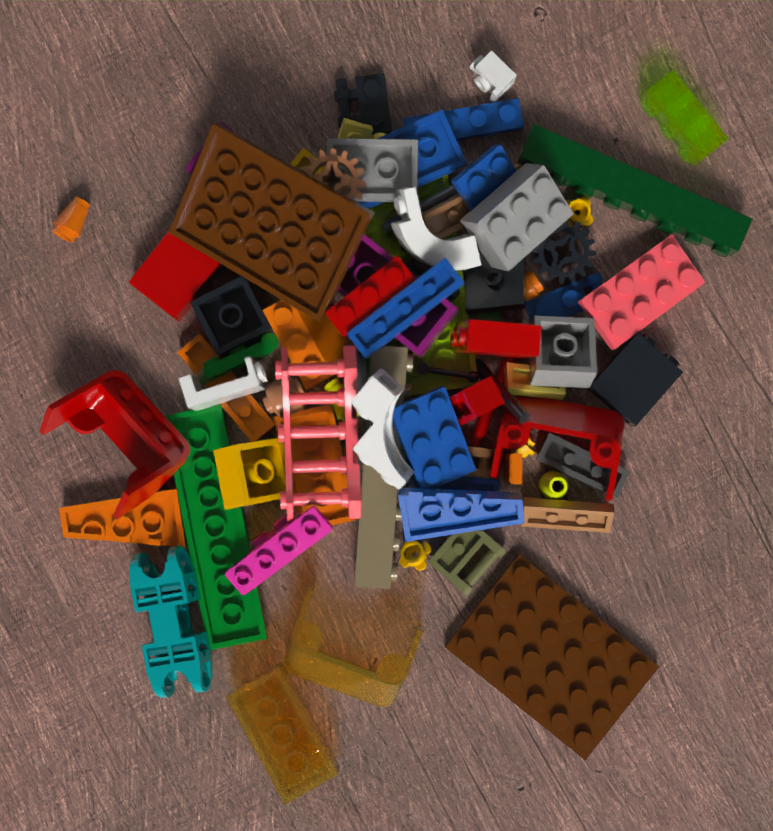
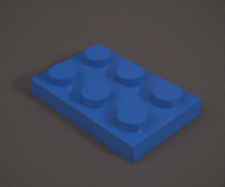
[451,144,516,211]
[392,386,476,489]

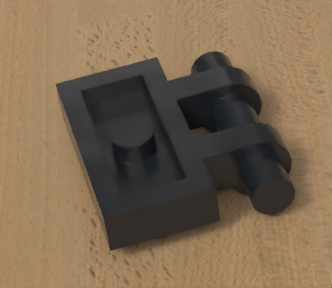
[334,73,392,135]

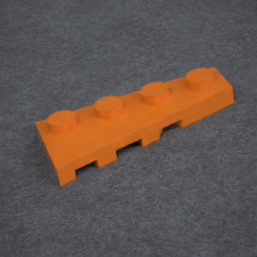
[59,489,187,548]

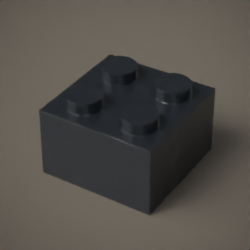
[190,276,274,359]

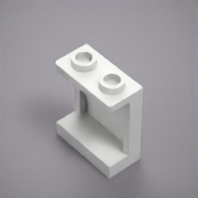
[179,356,268,411]

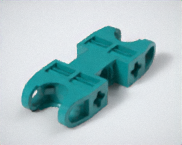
[129,545,213,698]

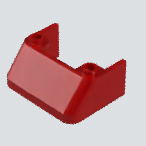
[39,370,190,519]
[490,395,625,502]

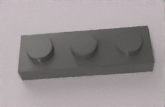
[535,433,630,498]

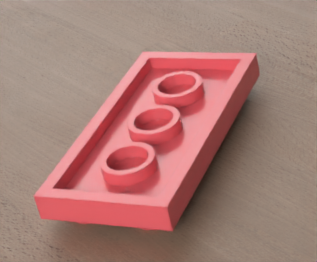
[578,234,706,350]

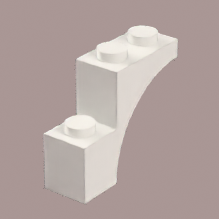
[350,368,415,490]

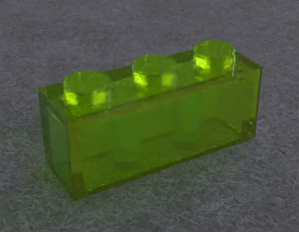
[640,69,729,167]

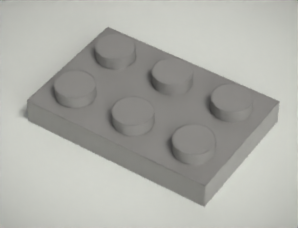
[327,138,418,202]

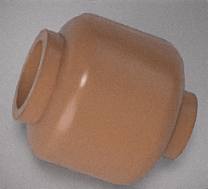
[262,376,307,419]

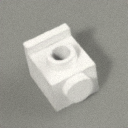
[470,50,517,103]

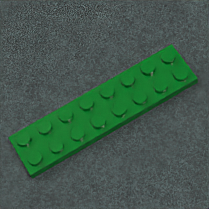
[165,404,268,650]

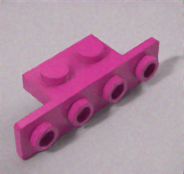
[225,506,333,595]

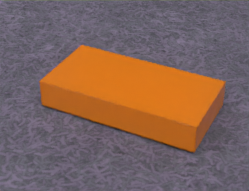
[504,453,522,484]

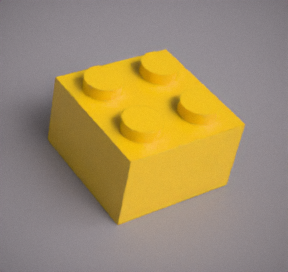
[213,438,286,510]

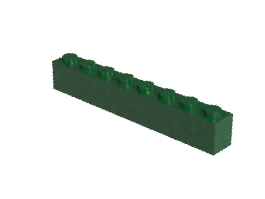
[517,124,753,257]

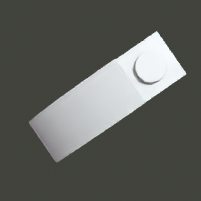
[391,187,481,270]

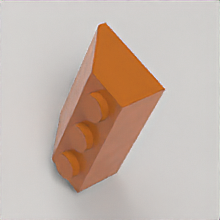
[262,300,347,390]

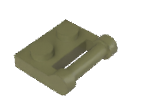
[427,530,507,596]

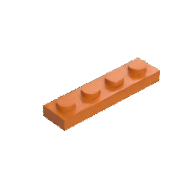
[177,334,275,442]

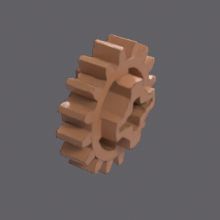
[301,148,366,200]

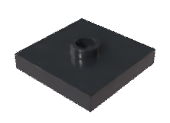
[465,255,526,314]

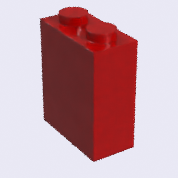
[128,231,223,322]
[450,319,541,358]

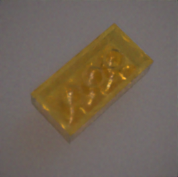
[226,661,340,804]

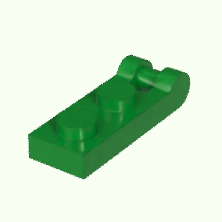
[197,333,279,386]

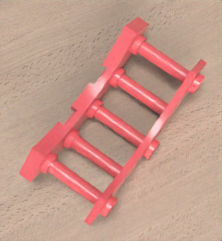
[275,346,361,521]

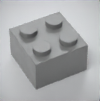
[529,316,597,388]

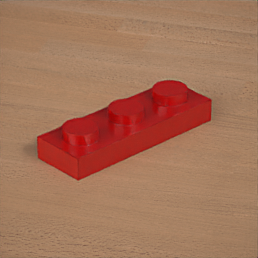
[325,255,416,338]

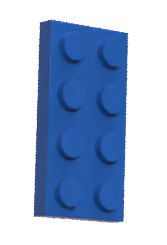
[357,109,467,209]

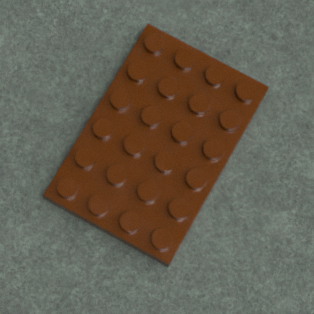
[169,123,374,322]
[445,553,659,761]

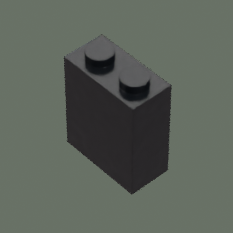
[586,333,683,427]

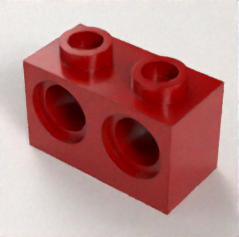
[450,376,505,426]

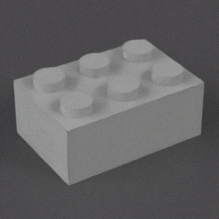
[460,164,574,271]

